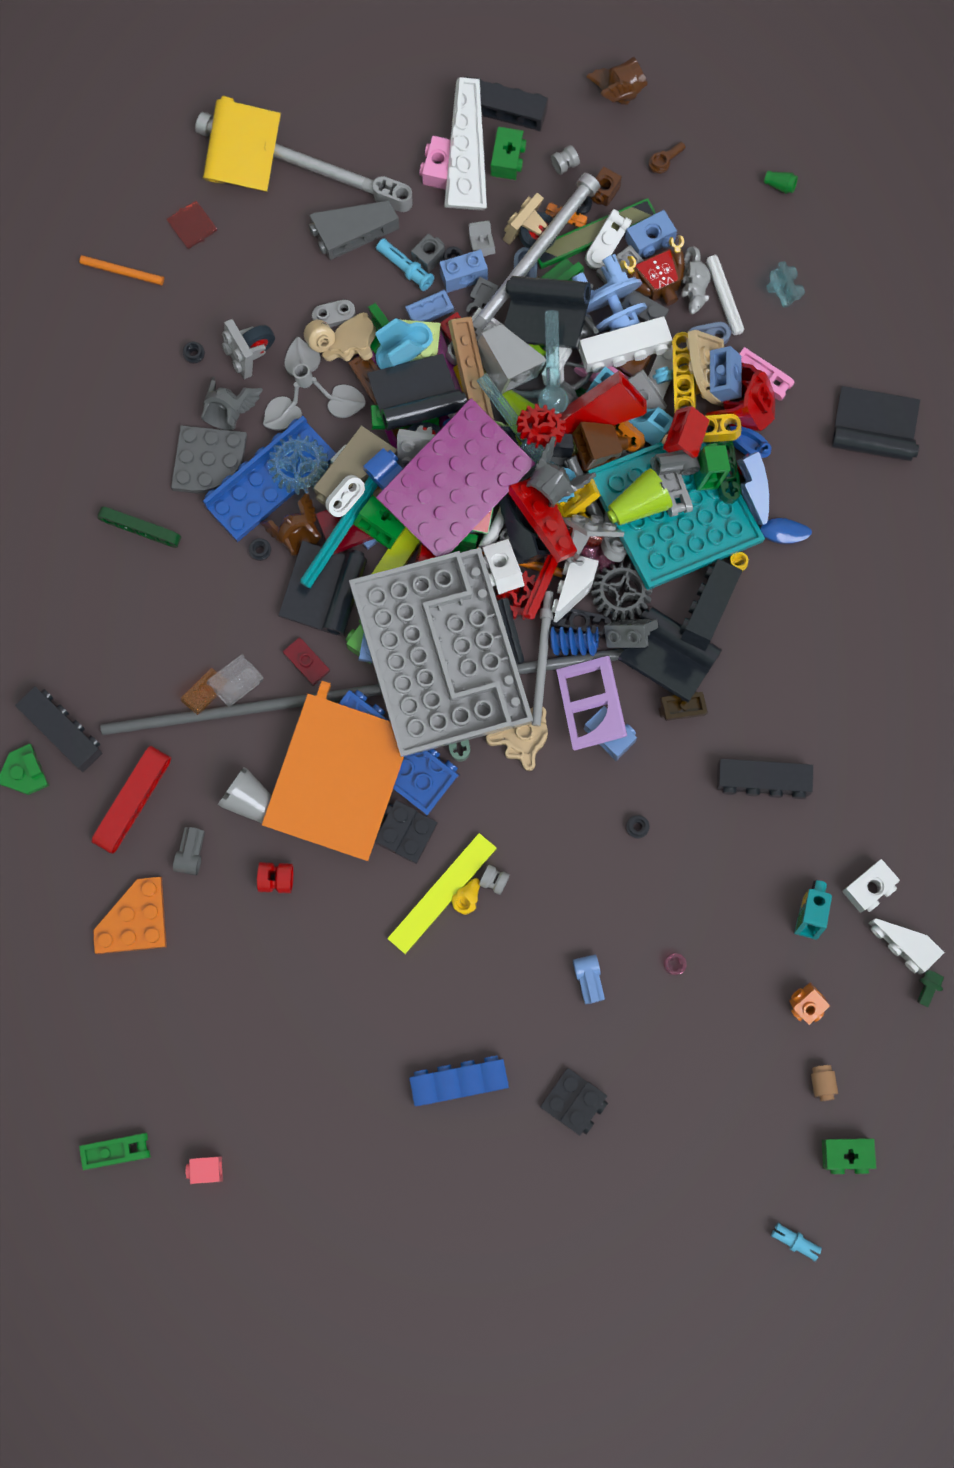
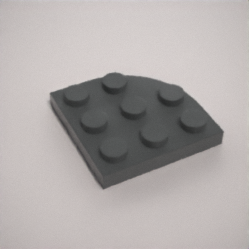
[171,426,247,493]

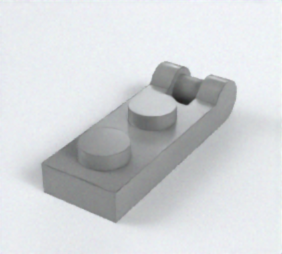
[650,457,693,517]

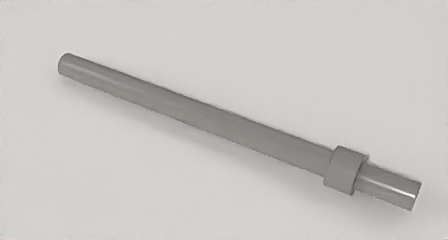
[532,591,554,726]

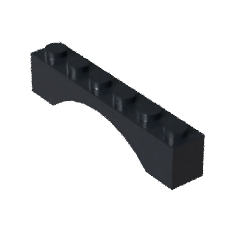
[499,426,551,564]

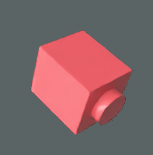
[186,1157,223,1184]

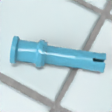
[376,238,435,291]

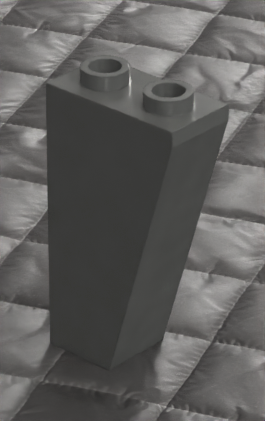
[309,201,399,260]

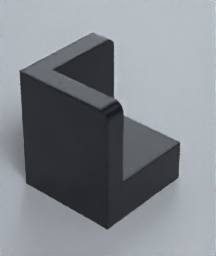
[552,434,574,458]

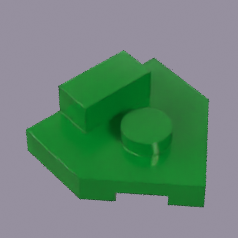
[0,744,49,795]

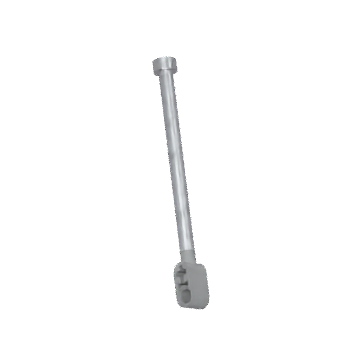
[195,112,413,212]
[446,173,600,365]

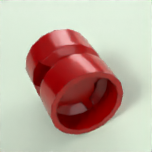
[257,862,294,894]

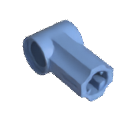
[573,954,605,1004]

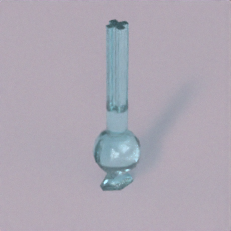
[538,310,569,427]
[477,373,558,465]

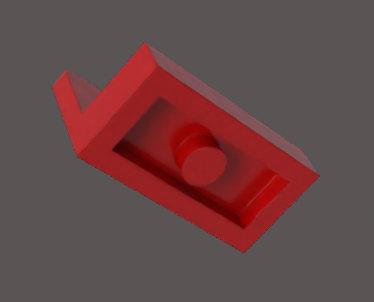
[663,406,709,458]

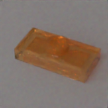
[181,668,229,715]

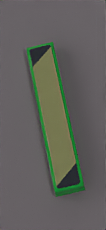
[537,198,656,269]

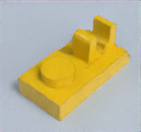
[556,479,601,518]

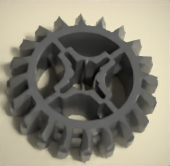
[591,562,653,622]

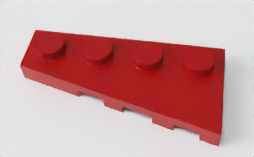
[508,478,577,563]

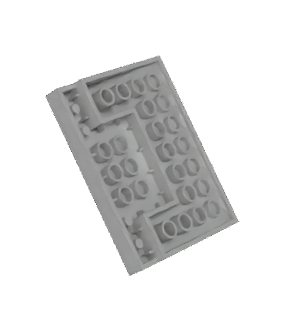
[349,548,533,757]

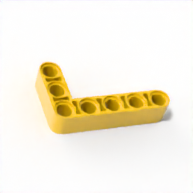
[672,332,742,443]

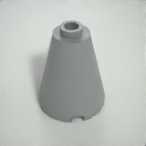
[218,767,272,823]

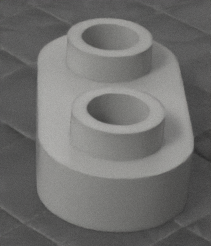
[312,300,356,327]
[598,536,627,562]

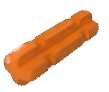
[546,203,587,228]

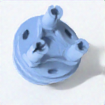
[572,254,647,332]

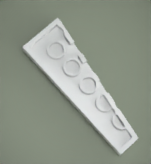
[445,77,487,210]

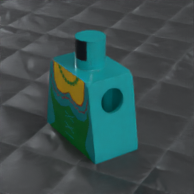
[794,880,832,940]

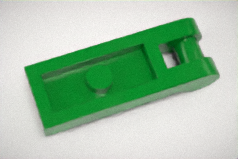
[79,1133,151,1170]

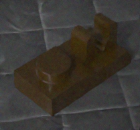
[658,692,708,721]

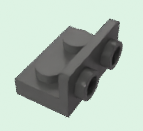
[604,619,658,648]

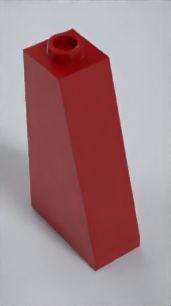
[556,370,647,434]

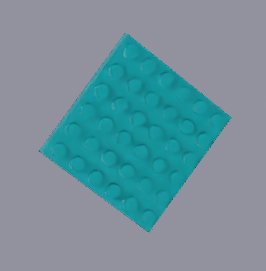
[587,431,765,591]

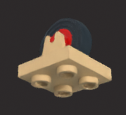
[503,193,557,251]

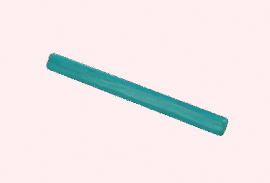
[300,477,378,588]

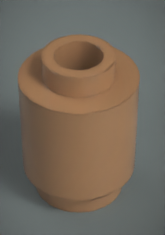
[811,1065,838,1101]

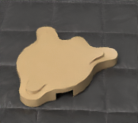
[323,313,376,361]
[486,706,548,771]

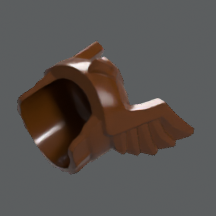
[587,57,648,105]
[260,491,322,556]

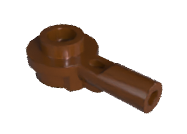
[648,142,685,174]

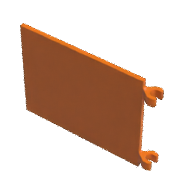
[262,681,404,861]

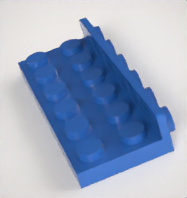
[203,416,336,542]
[339,690,460,815]

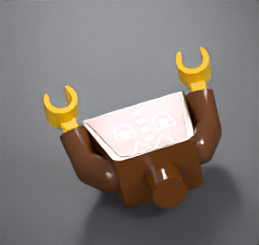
[620,235,685,306]

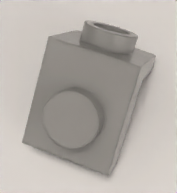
[469,221,495,257]

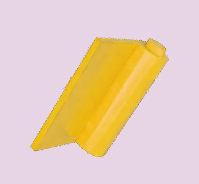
[203,96,281,192]

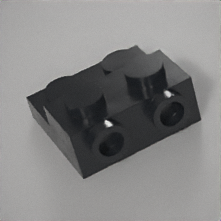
[375,800,438,864]
[540,1068,608,1136]

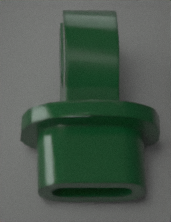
[917,970,944,1007]

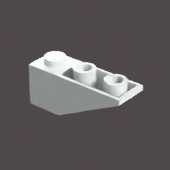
[551,557,599,622]
[868,918,944,974]

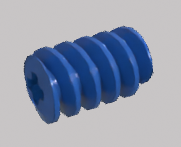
[550,626,599,656]

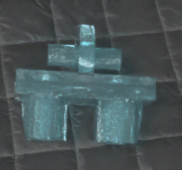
[767,261,805,308]

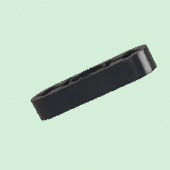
[550,609,611,638]

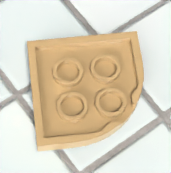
[687,330,730,406]

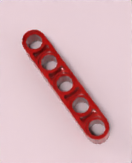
[92,746,171,854]

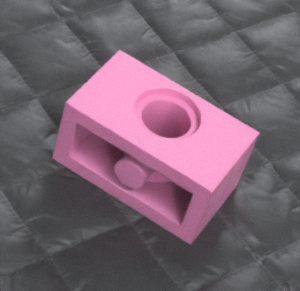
[420,136,451,190]

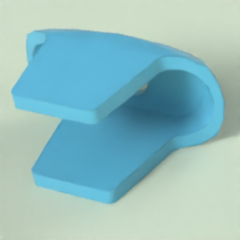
[375,318,433,369]

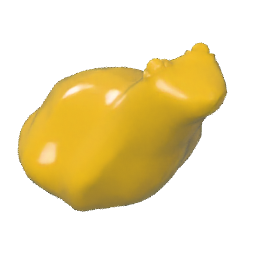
[452,878,480,915]

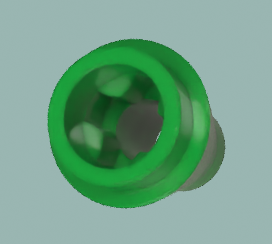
[764,171,798,194]

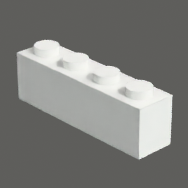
[578,316,672,373]

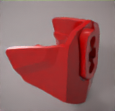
[705,363,775,431]

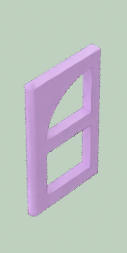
[557,656,627,750]

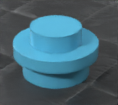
[652,366,673,384]

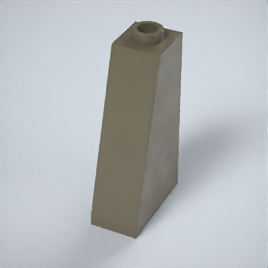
[314,426,397,506]

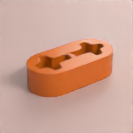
[613,421,645,452]

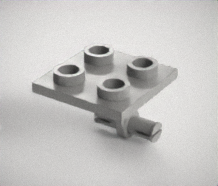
[563,515,625,566]

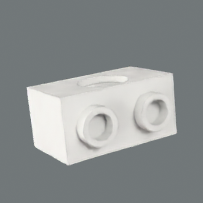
[483,539,525,594]
[842,859,900,913]

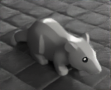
[681,246,711,315]

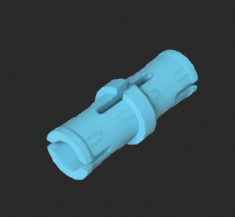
[771,1223,822,1261]

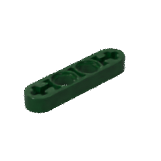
[708,425,741,504]
[97,506,181,548]

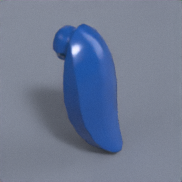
[730,426,771,458]
[760,518,812,544]

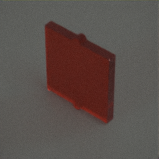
[167,201,217,249]

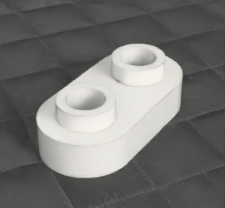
[326,475,365,517]

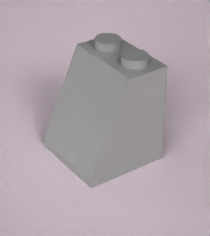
[477,324,547,395]

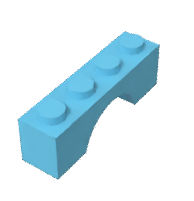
[587,366,673,445]

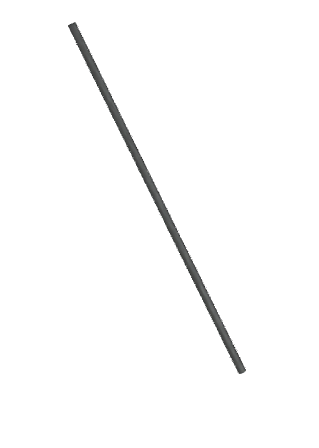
[100,648,625,736]

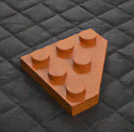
[93,877,167,954]

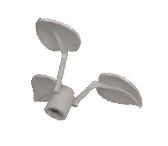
[263,337,366,430]

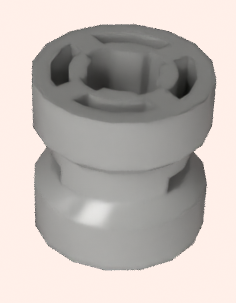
[551,145,580,175]
[479,865,510,895]

